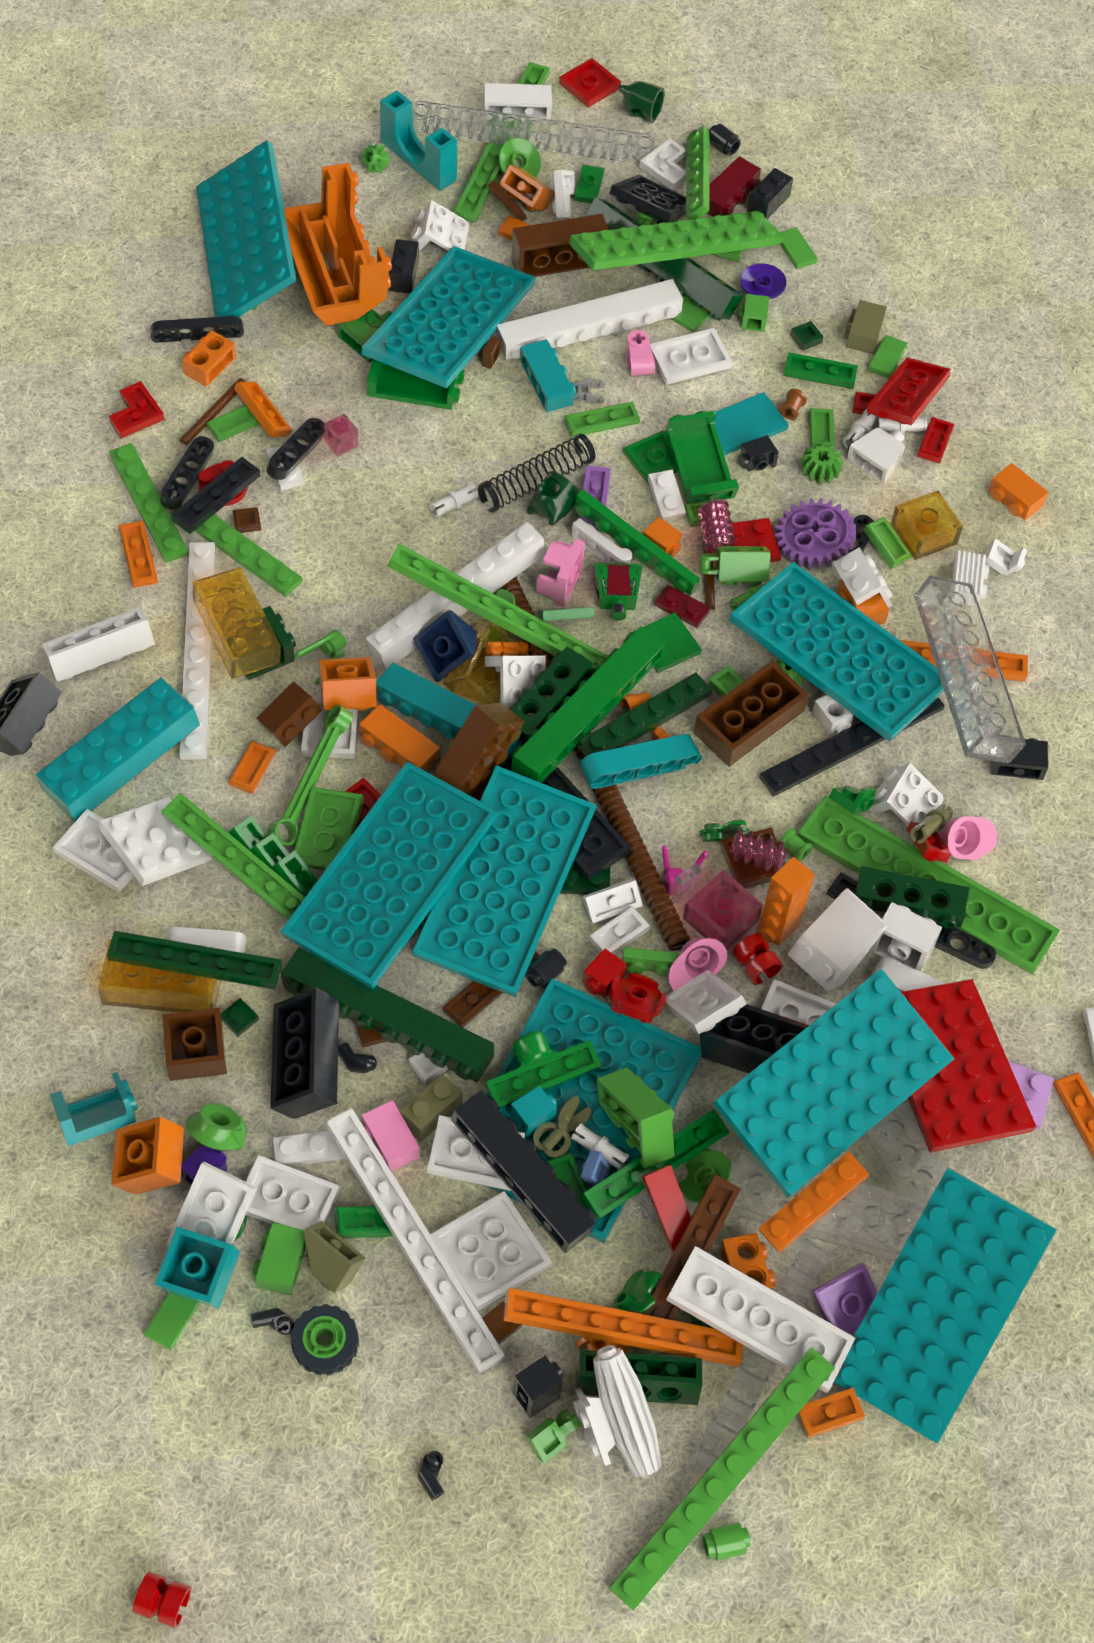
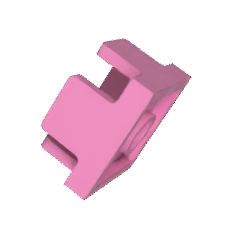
[536,539,585,608]

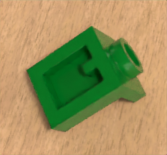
[829,785,876,814]

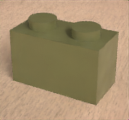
[844,300,887,354]
[400,1074,463,1143]

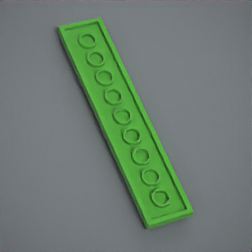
[569,211,784,271]
[797,795,1060,975]

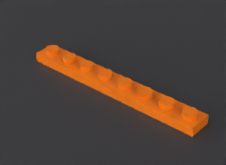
[503,1288,743,1367]

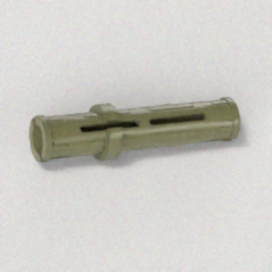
[910,804,953,843]

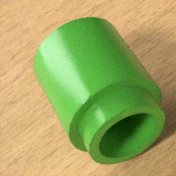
[702,1522,751,1561]

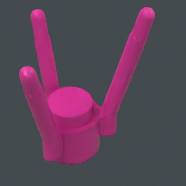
[662,845,708,896]

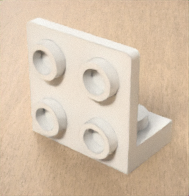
[485,656,546,708]

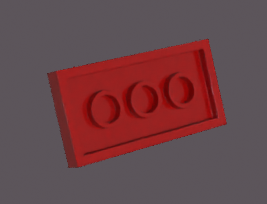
[867,357,951,426]

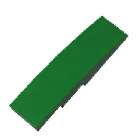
[229,816,318,897]

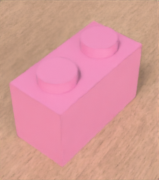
[362,1100,420,1172]

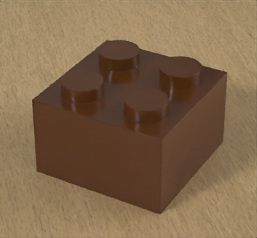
[162,1008,227,1081]

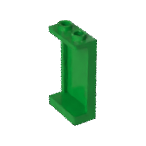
[367,359,465,410]
[665,411,739,504]

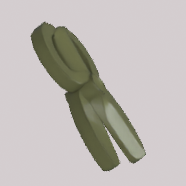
[533,1096,592,1159]

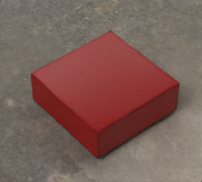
[852,391,876,416]

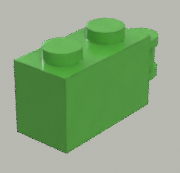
[700,546,771,585]

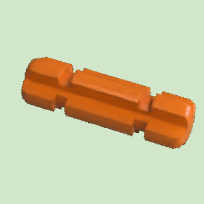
[485,642,529,656]

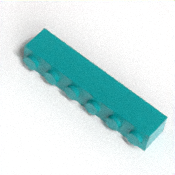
[376,662,522,765]

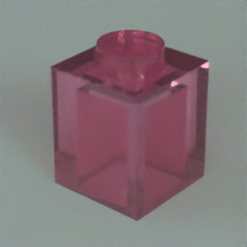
[324,414,358,457]

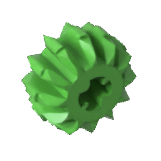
[800,443,843,484]

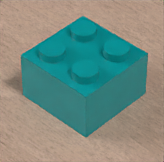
[154,1227,240,1309]

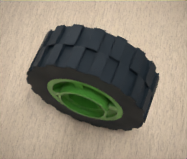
[291,1304,359,1376]

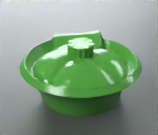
[186,1104,247,1151]

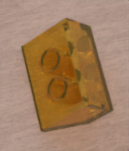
[443,619,519,705]

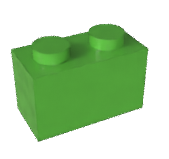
[252,1223,306,1296]

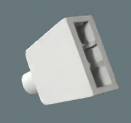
[847,428,905,484]

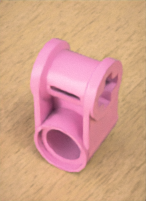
[626,330,655,376]

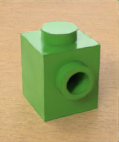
[738,294,769,332]

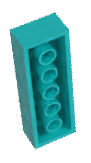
[35,677,200,822]

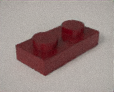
[654,585,711,629]

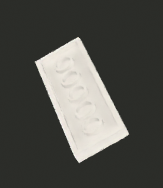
[666,1246,855,1393]

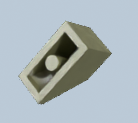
[304,1221,366,1293]

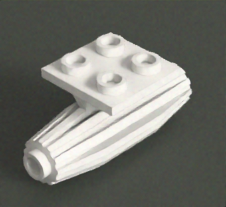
[573,1345,662,1477]

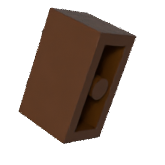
[256,681,323,747]

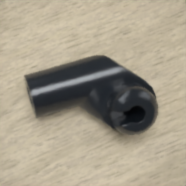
[338,1043,377,1073]
[251,1308,294,1335]
[418,1451,445,1501]

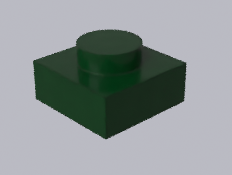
[790,321,824,351]
[221,998,259,1037]

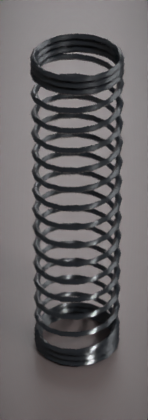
[477,433,596,513]

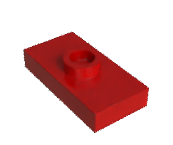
[917,417,955,464]

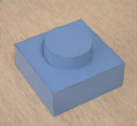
[581,1150,611,1189]

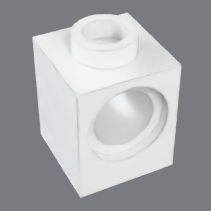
[812,695,853,736]

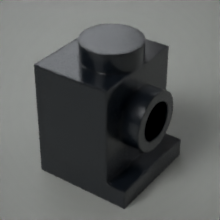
[738,435,779,472]

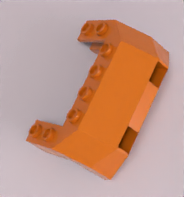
[284,163,392,326]

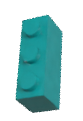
[520,339,576,413]

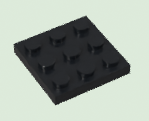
[609,174,686,223]

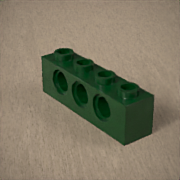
[509,646,593,745]
[855,866,970,928]
[576,1350,703,1405]

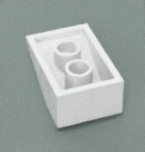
[787,888,888,992]

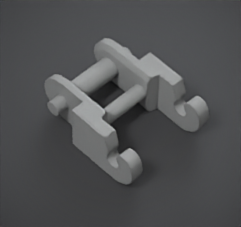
[573,378,604,403]

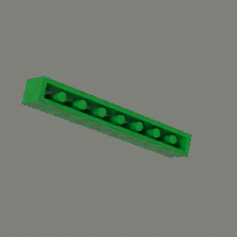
[511,626,666,783]

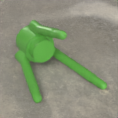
[294,629,347,685]

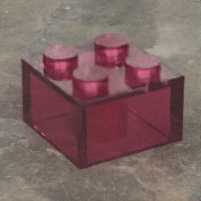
[683,870,763,950]

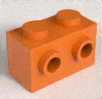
[499,164,555,212]

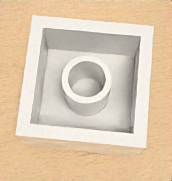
[869,902,942,972]

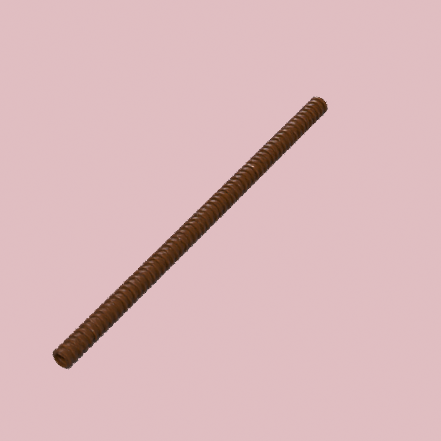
[499,576,690,951]

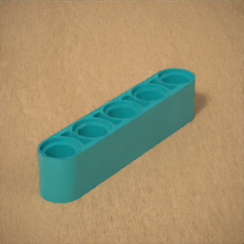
[579,734,702,789]

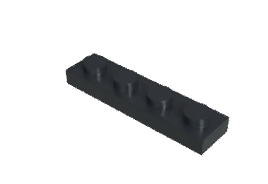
[171,457,260,534]

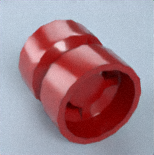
[732,933,783,985]
[132,1571,192,1628]

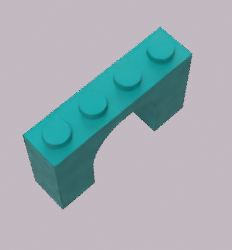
[380,90,457,191]

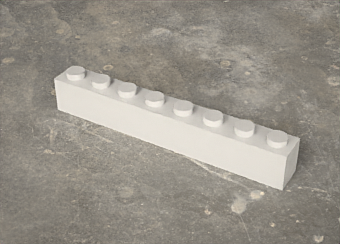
[496,279,683,360]
[366,522,546,670]

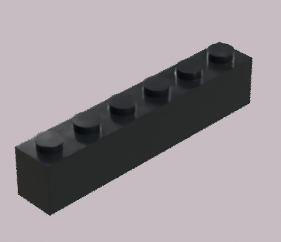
[452,1090,596,1254]

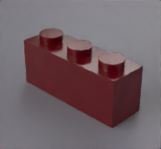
[707,156,761,217]

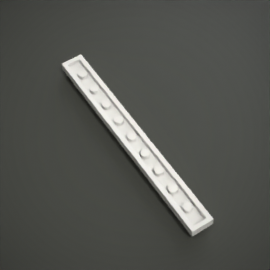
[180,542,215,760]
[326,1108,505,1374]

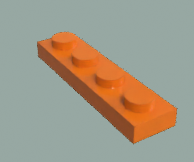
[758,1151,869,1253]

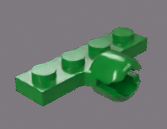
[485,1031,602,1109]

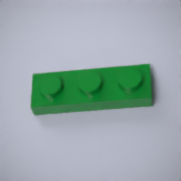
[783,352,858,389]

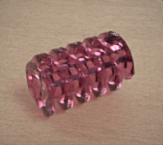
[698,499,736,554]
[729,827,789,874]

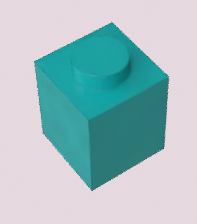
[510,1086,557,1137]

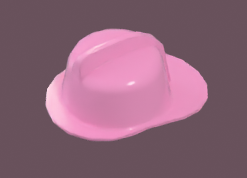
[937,816,997,860]
[668,938,727,990]

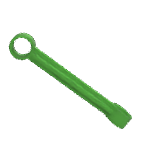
[267,704,353,846]

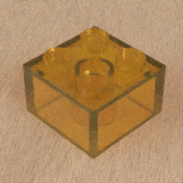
[891,490,963,560]

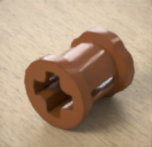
[778,389,807,421]

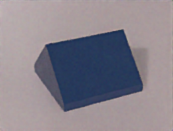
[413,610,478,682]

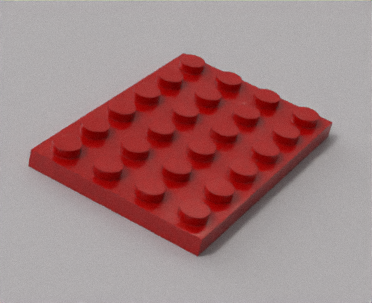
[901,979,1037,1153]

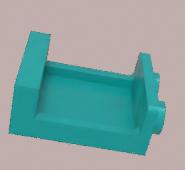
[50,1072,138,1146]

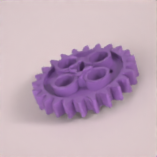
[775,498,856,569]

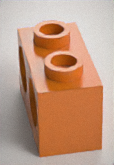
[182,330,236,387]
[720,1233,775,1290]

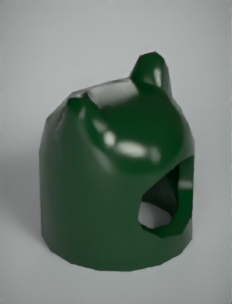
[619,81,665,123]
[527,471,580,526]

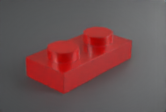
[906,821,951,863]

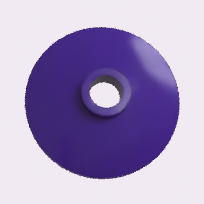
[740,263,787,299]

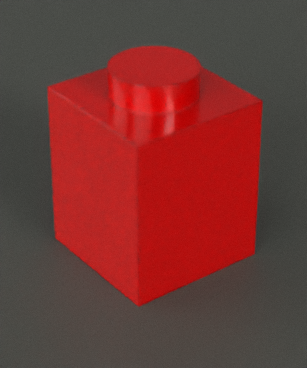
[583,948,627,998]

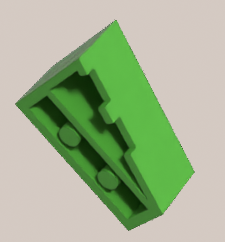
[597,1067,675,1169]

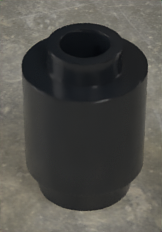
[709,123,741,155]
[526,948,567,988]

